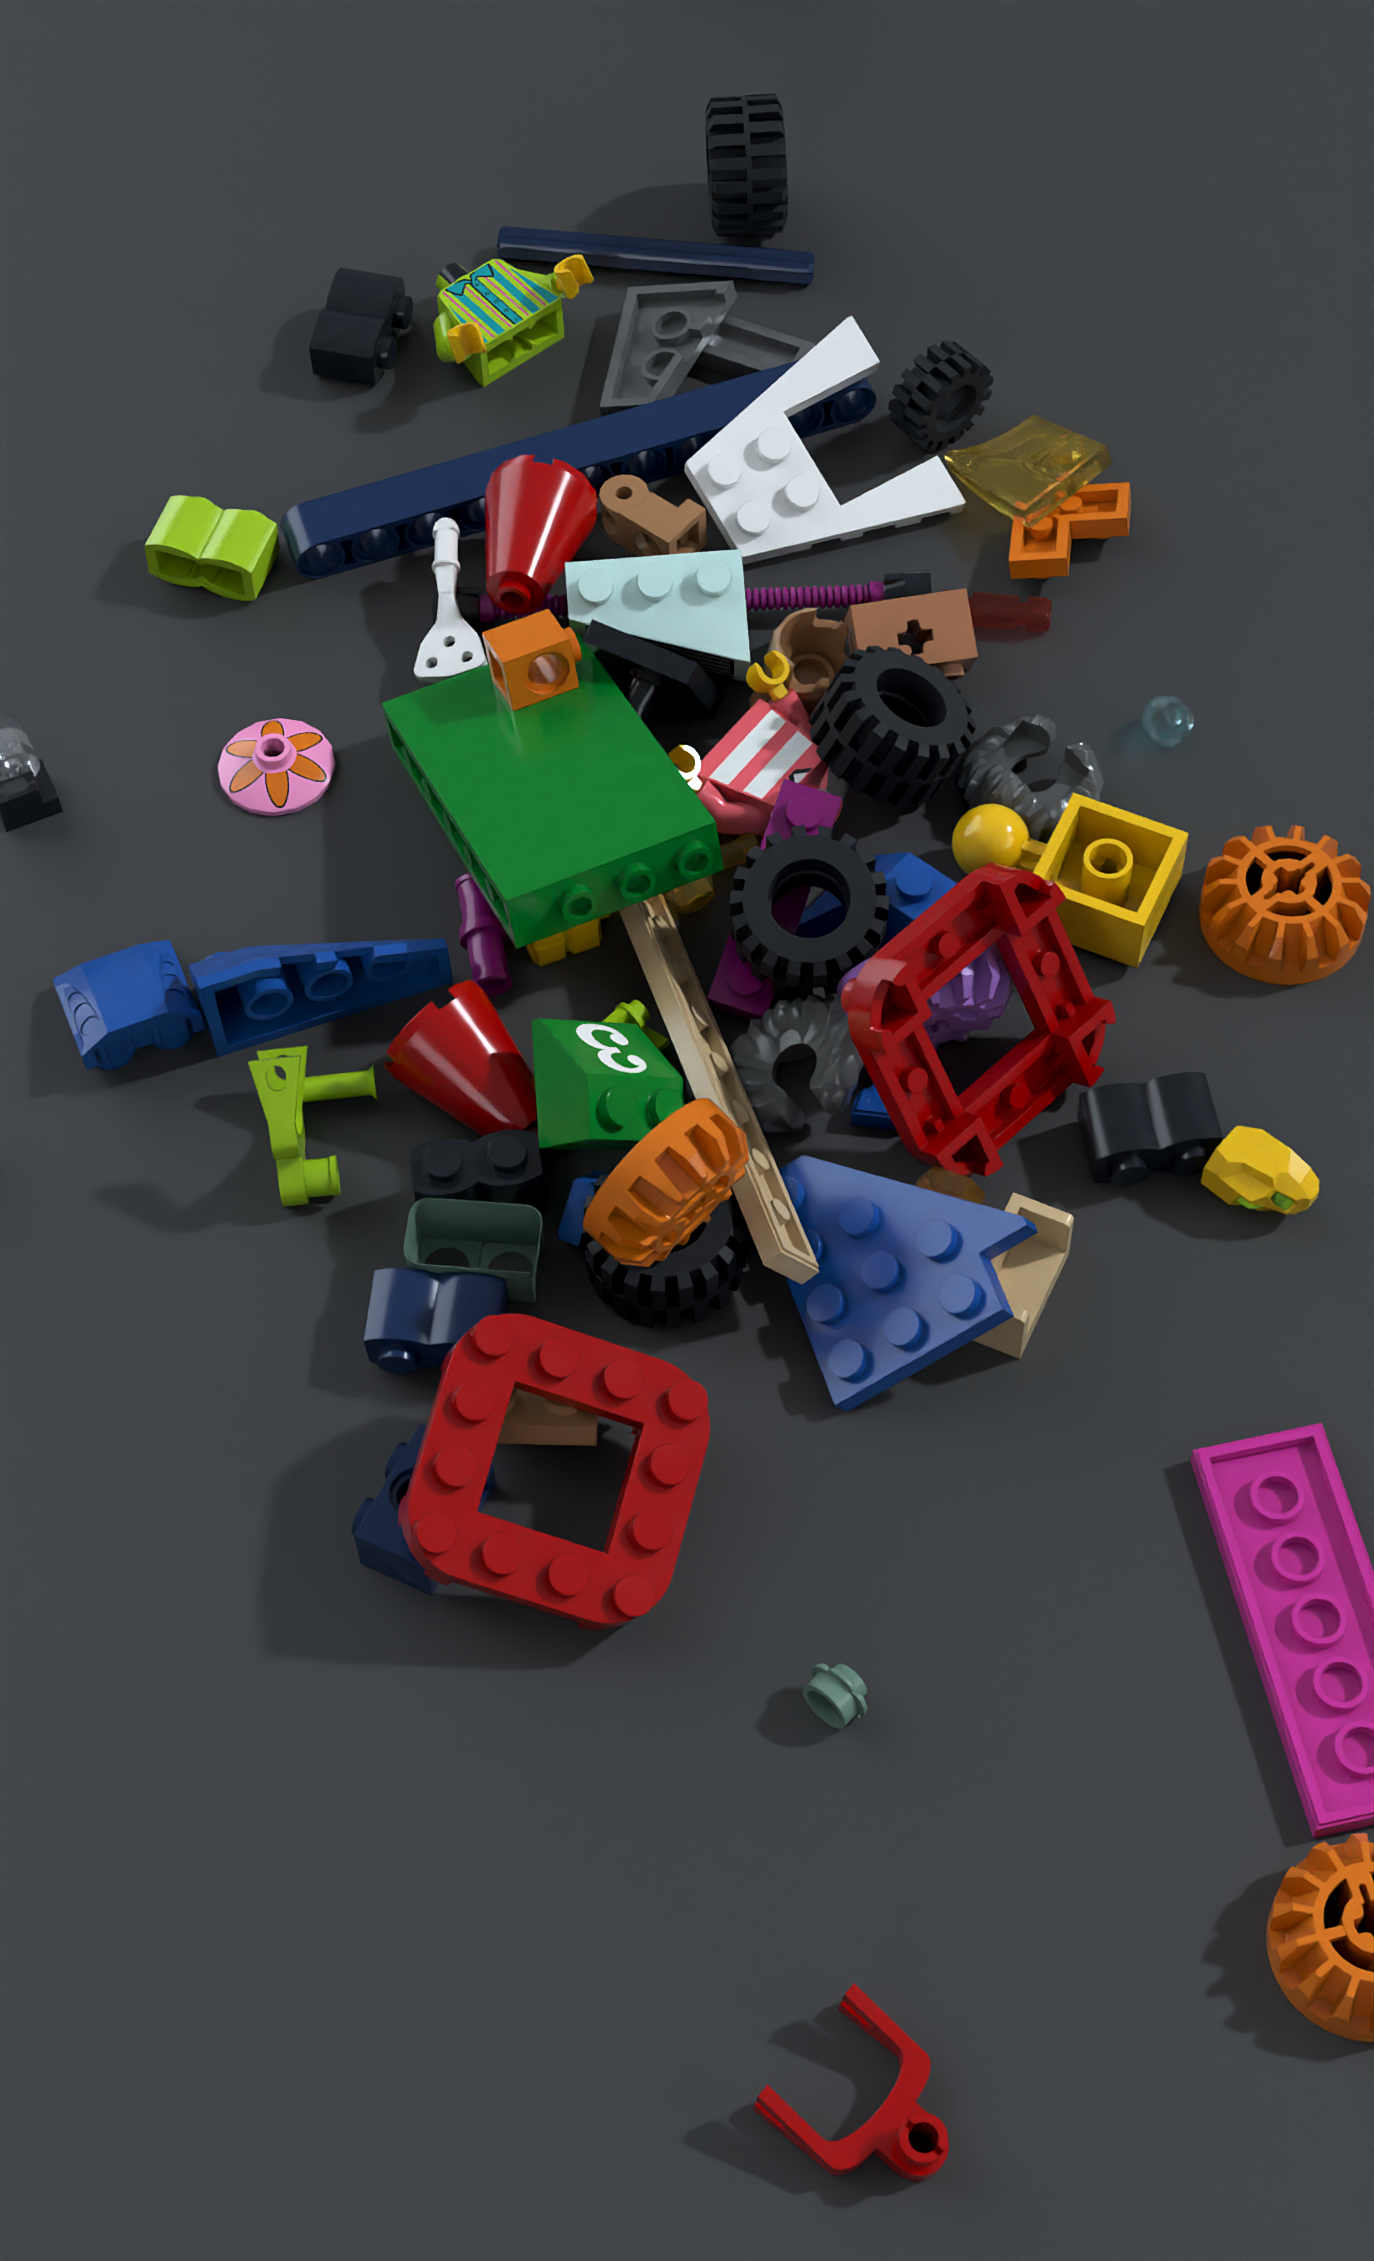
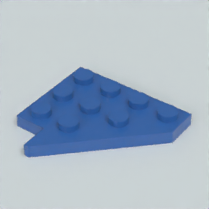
[779,1155,1038,1412]

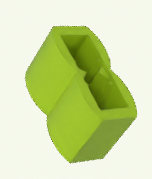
[144,495,280,601]

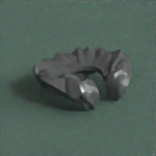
[955,714,1104,844]
[726,994,864,1133]

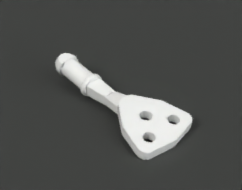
[414,518,488,683]

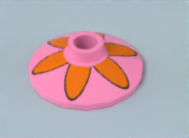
[218,718,336,817]

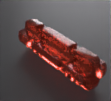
[941,589,1052,633]

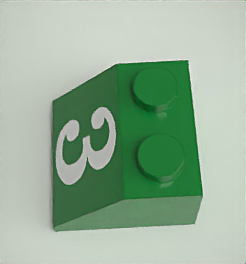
[531,1018,685,1151]

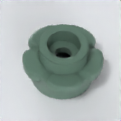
[803,1663,867,1729]

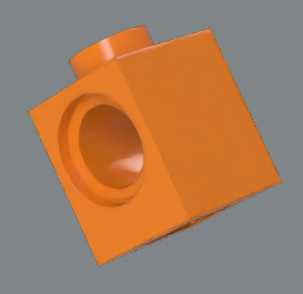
[482,609,582,711]

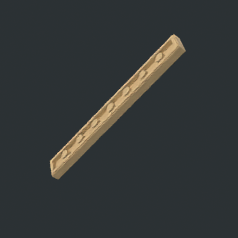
[619,894,819,1285]

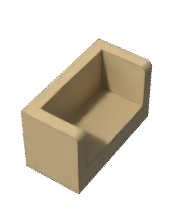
[973,1192,1074,1359]

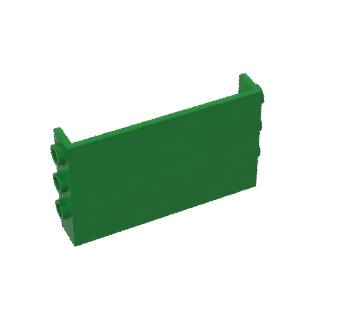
[381,632,724,949]

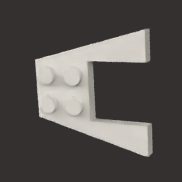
[684,315,966,565]

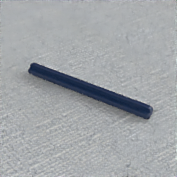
[497,226,815,285]

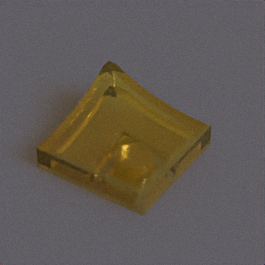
[944,415,1112,528]

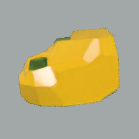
[1201,1126,1319,1215]

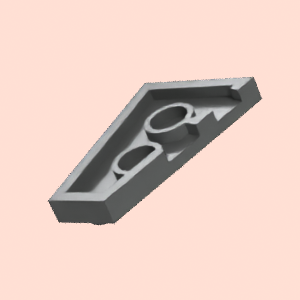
[599,280,738,416]

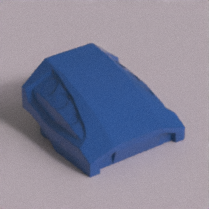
[52,940,205,1070]

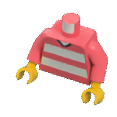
[668,650,843,837]

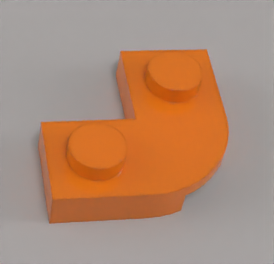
[1009,482,1131,579]

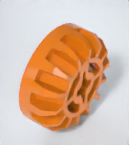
[1199,825,1371,985]
[583,1098,749,1267]
[1266,1833,1374,2042]

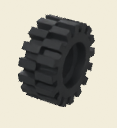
[888,340,993,452]

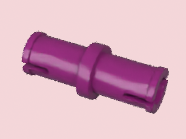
[455,873,512,996]

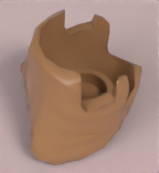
[749,608,849,716]

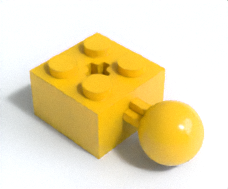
[952,792,1189,968]

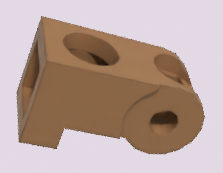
[599,475,708,557]

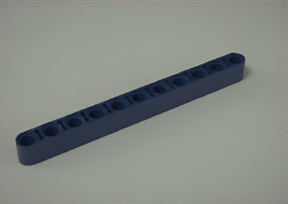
[280,360,877,579]

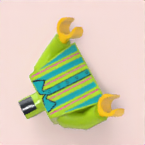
[433,254,594,387]

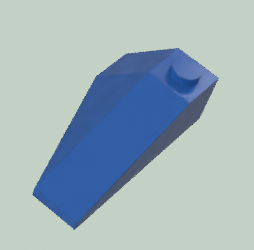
[188,938,453,1057]

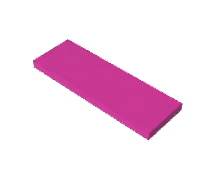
[1190,1423,1374,1838]

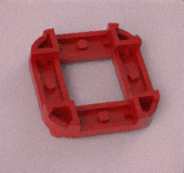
[841,862,1116,1177]
[398,1314,710,1631]

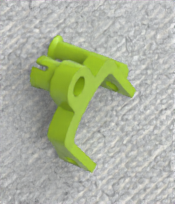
[248,1045,378,1207]

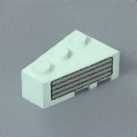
[565,549,751,682]

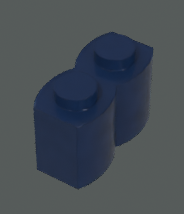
[363,1268,509,1374]

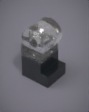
[0,718,63,832]

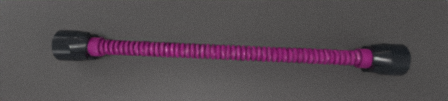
[432,570,932,630]

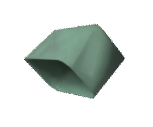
[404,1198,543,1303]

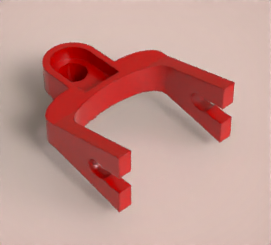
[752,1983,949,2181]

